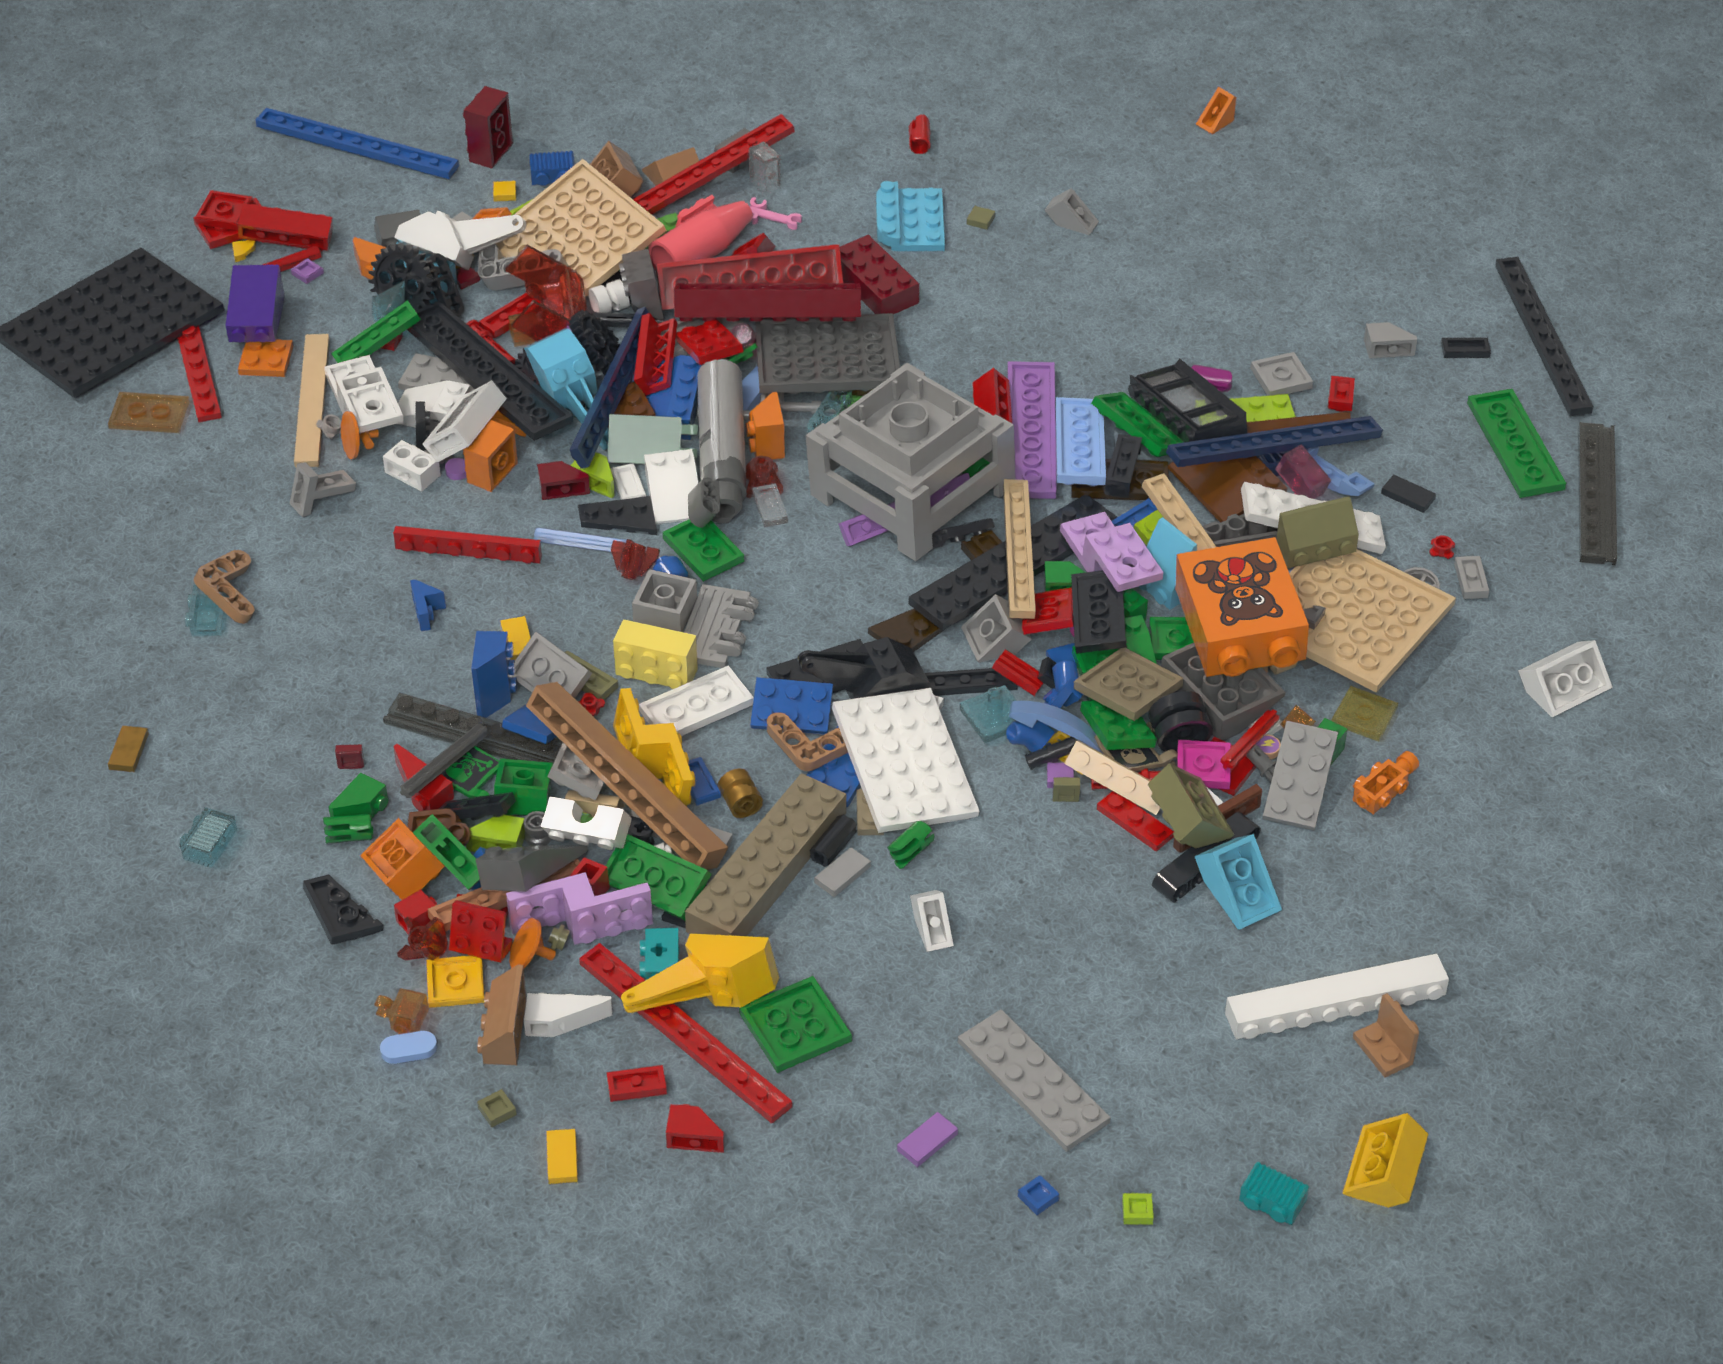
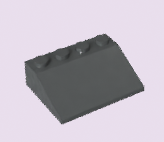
[1161,643,1286,741]

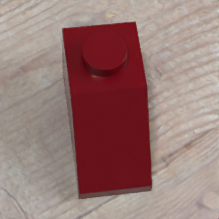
[537,461,590,500]

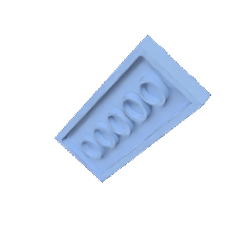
[1055,397,1106,486]

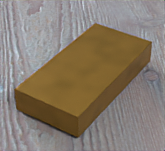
[108,726,149,772]

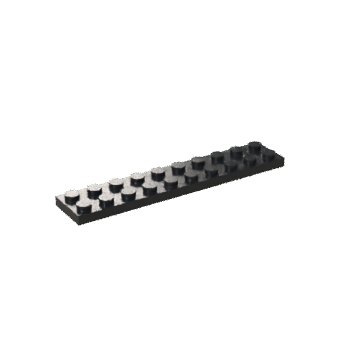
[407,301,573,441]
[908,495,1117,631]

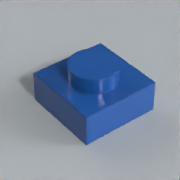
[1018,1175,1059,1215]

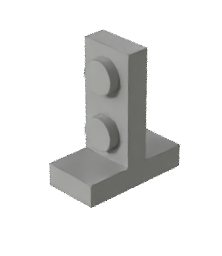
[290,462,356,517]

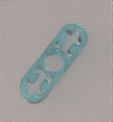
[807,390,853,433]

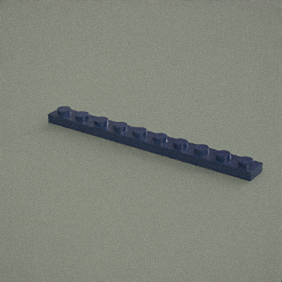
[569,307,649,469]
[1166,416,1383,467]

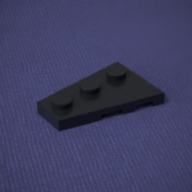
[578,496,657,535]
[303,874,383,945]

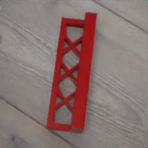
[634,313,678,396]

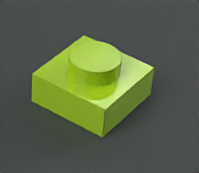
[1122,1193,1153,1225]

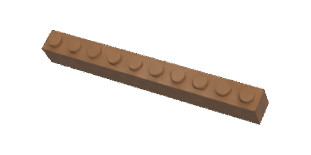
[526,682,728,870]

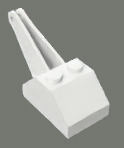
[394,211,526,270]

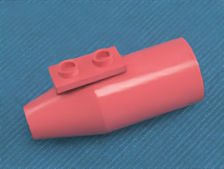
[648,195,753,270]

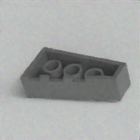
[1202,514,1278,547]

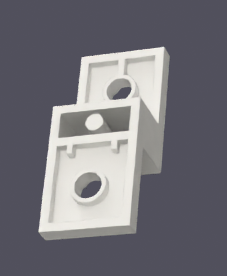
[324,355,404,433]

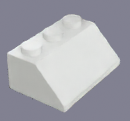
[1519,640,1613,717]

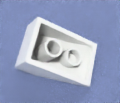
[397,380,471,428]
[644,449,698,524]

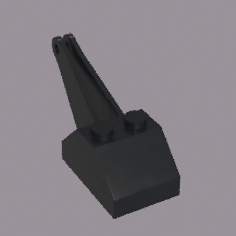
[797,637,930,699]

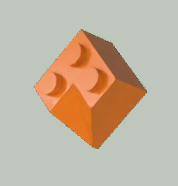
[745,392,785,461]
[463,420,518,492]

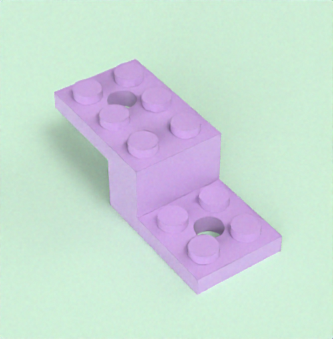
[1060,512,1164,592]
[506,872,653,945]

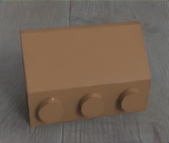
[590,141,643,197]
[477,965,527,1065]

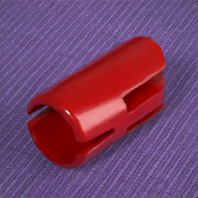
[909,114,931,154]

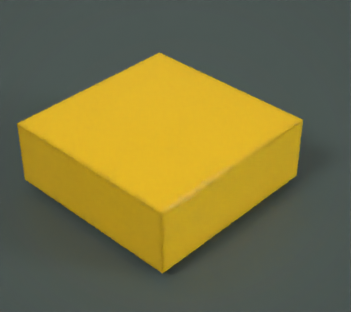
[493,181,516,202]

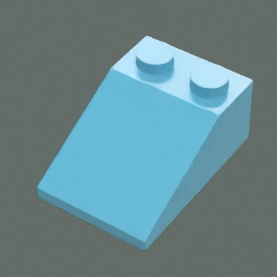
[1139,517,1197,610]
[1194,834,1282,929]

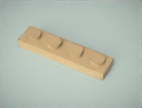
[1064,740,1161,815]

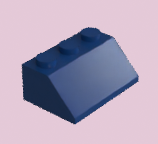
[471,631,517,720]

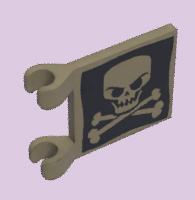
[1094,722,1177,772]

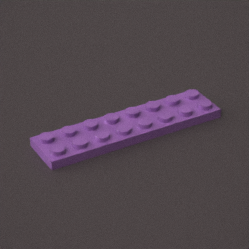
[1008,361,1056,499]

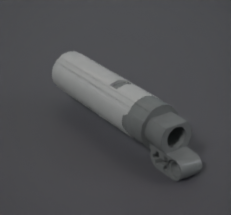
[688,359,746,528]

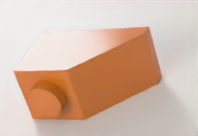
[352,237,386,279]

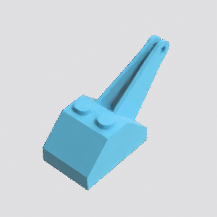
[524,328,609,450]

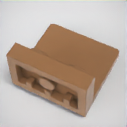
[1353,993,1419,1078]

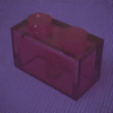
[1275,444,1332,499]

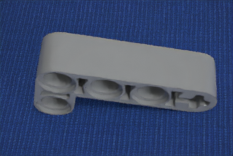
[478,244,569,291]

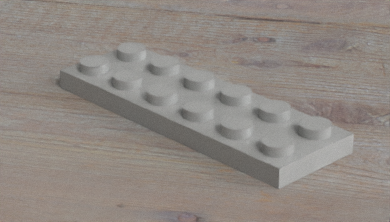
[958,1009,1111,1152]

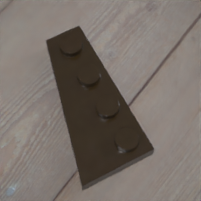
[868,608,947,652]

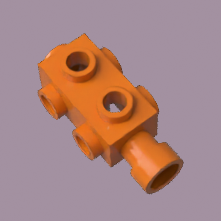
[1353,751,1419,814]

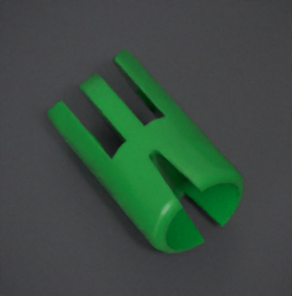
[323,814,373,844]
[887,821,934,869]

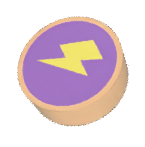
[1254,735,1281,759]

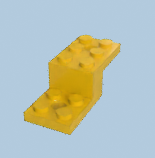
[613,688,695,807]

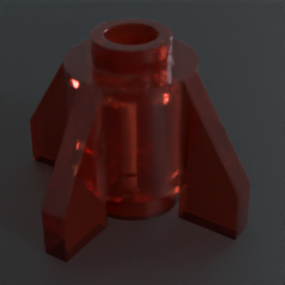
[746,456,783,499]
[611,539,660,580]
[396,916,448,961]

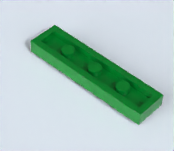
[331,300,421,363]

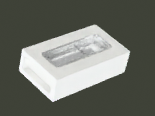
[423,381,507,462]

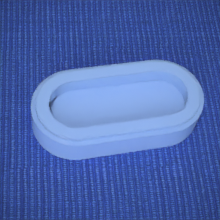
[380,1031,437,1064]

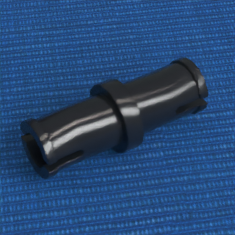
[1024,736,1076,770]

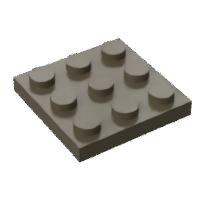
[1074,648,1183,721]

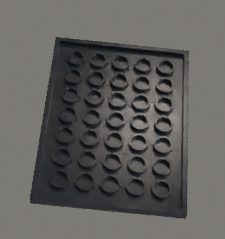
[0,247,225,398]

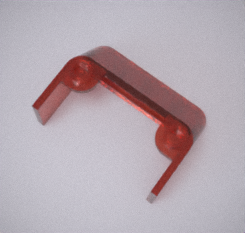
[506,244,587,342]

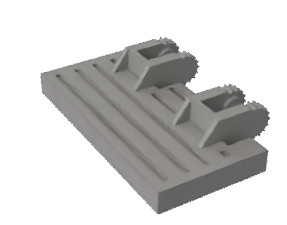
[684,584,759,668]

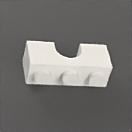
[541,797,632,850]

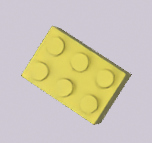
[613,619,698,689]

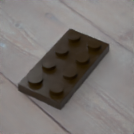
[1071,459,1169,500]

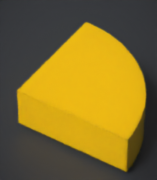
[232,240,256,262]

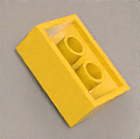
[1343,1113,1428,1207]

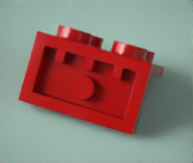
[449,900,513,963]

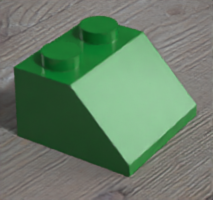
[494,758,553,816]

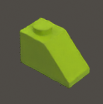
[570,452,615,498]
[466,815,525,852]

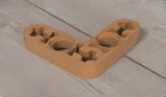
[194,550,255,624]
[767,712,848,771]

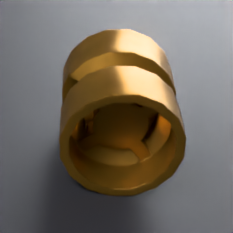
[718,768,763,818]

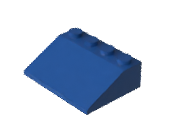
[632,355,704,440]

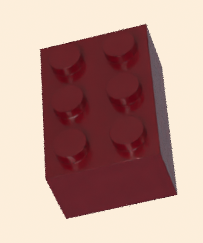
[463,86,513,169]

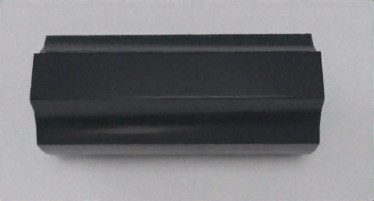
[809,814,857,867]

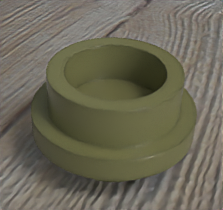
[548,924,570,951]

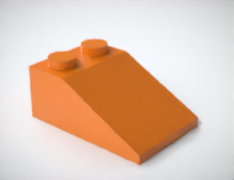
[360,818,445,900]

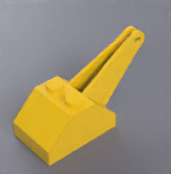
[621,934,779,1013]

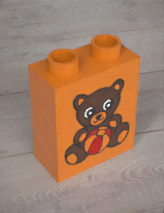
[1175,537,1309,677]

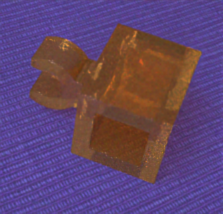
[374,988,429,1034]

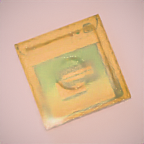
[1331,686,1398,742]

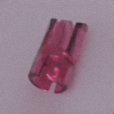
[731,323,756,349]

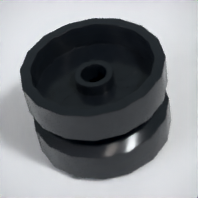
[1148,691,1213,752]

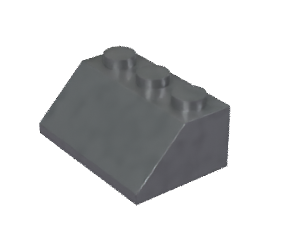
[619,249,664,320]

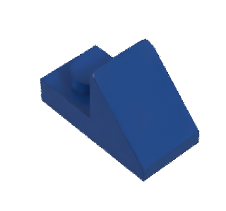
[410,579,446,631]

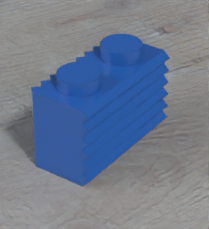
[529,151,574,186]

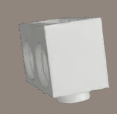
[383,440,441,491]

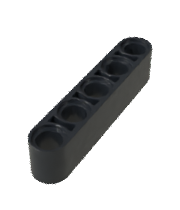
[1152,812,1261,903]

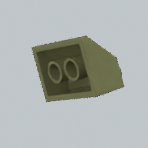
[1277,496,1359,569]
[1147,763,1234,848]

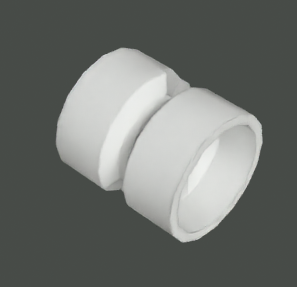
[588,279,630,313]

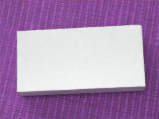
[610,463,646,500]

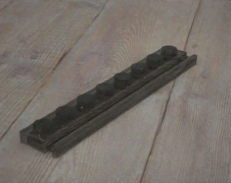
[1578,422,1617,565]
[383,693,562,763]

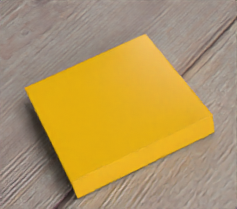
[426,955,484,1008]

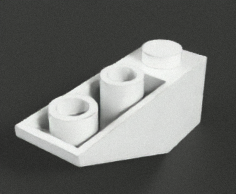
[524,993,612,1037]

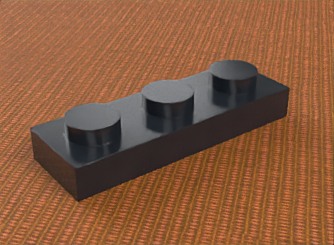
[439,792,516,821]

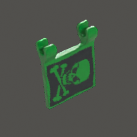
[441,746,500,798]

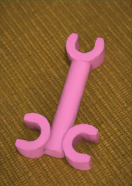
[749,197,802,230]

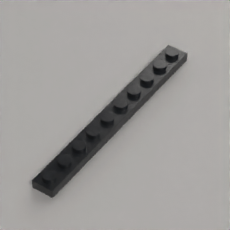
[1495,256,1593,416]

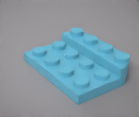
[876,181,945,251]

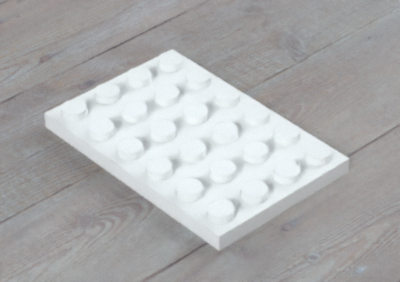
[832,688,979,833]

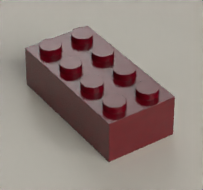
[839,234,919,315]

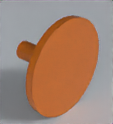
[341,411,379,459]
[509,918,556,969]

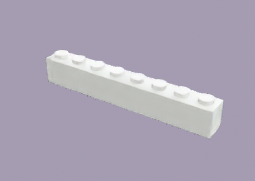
[1225,954,1449,1039]

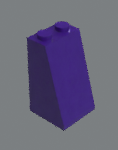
[225,265,285,342]

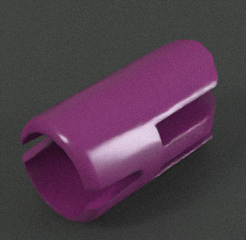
[1192,364,1232,392]

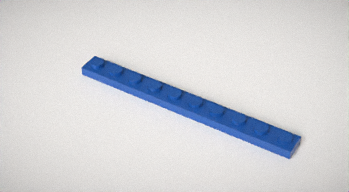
[255,108,459,179]

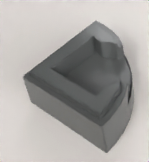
[1303,605,1326,630]

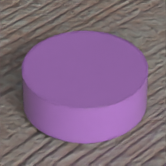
[445,458,466,480]

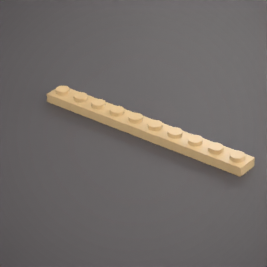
[1142,473,1298,675]

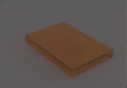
[108,392,190,433]

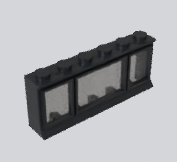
[1128,358,1247,443]

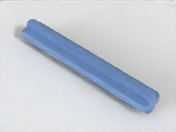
[534,527,630,554]

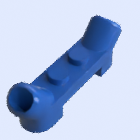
[1006,660,1083,753]

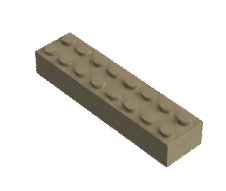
[685,773,846,936]

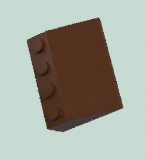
[1168,456,1288,523]

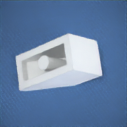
[910,890,954,952]

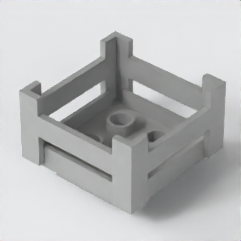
[806,363,1015,561]

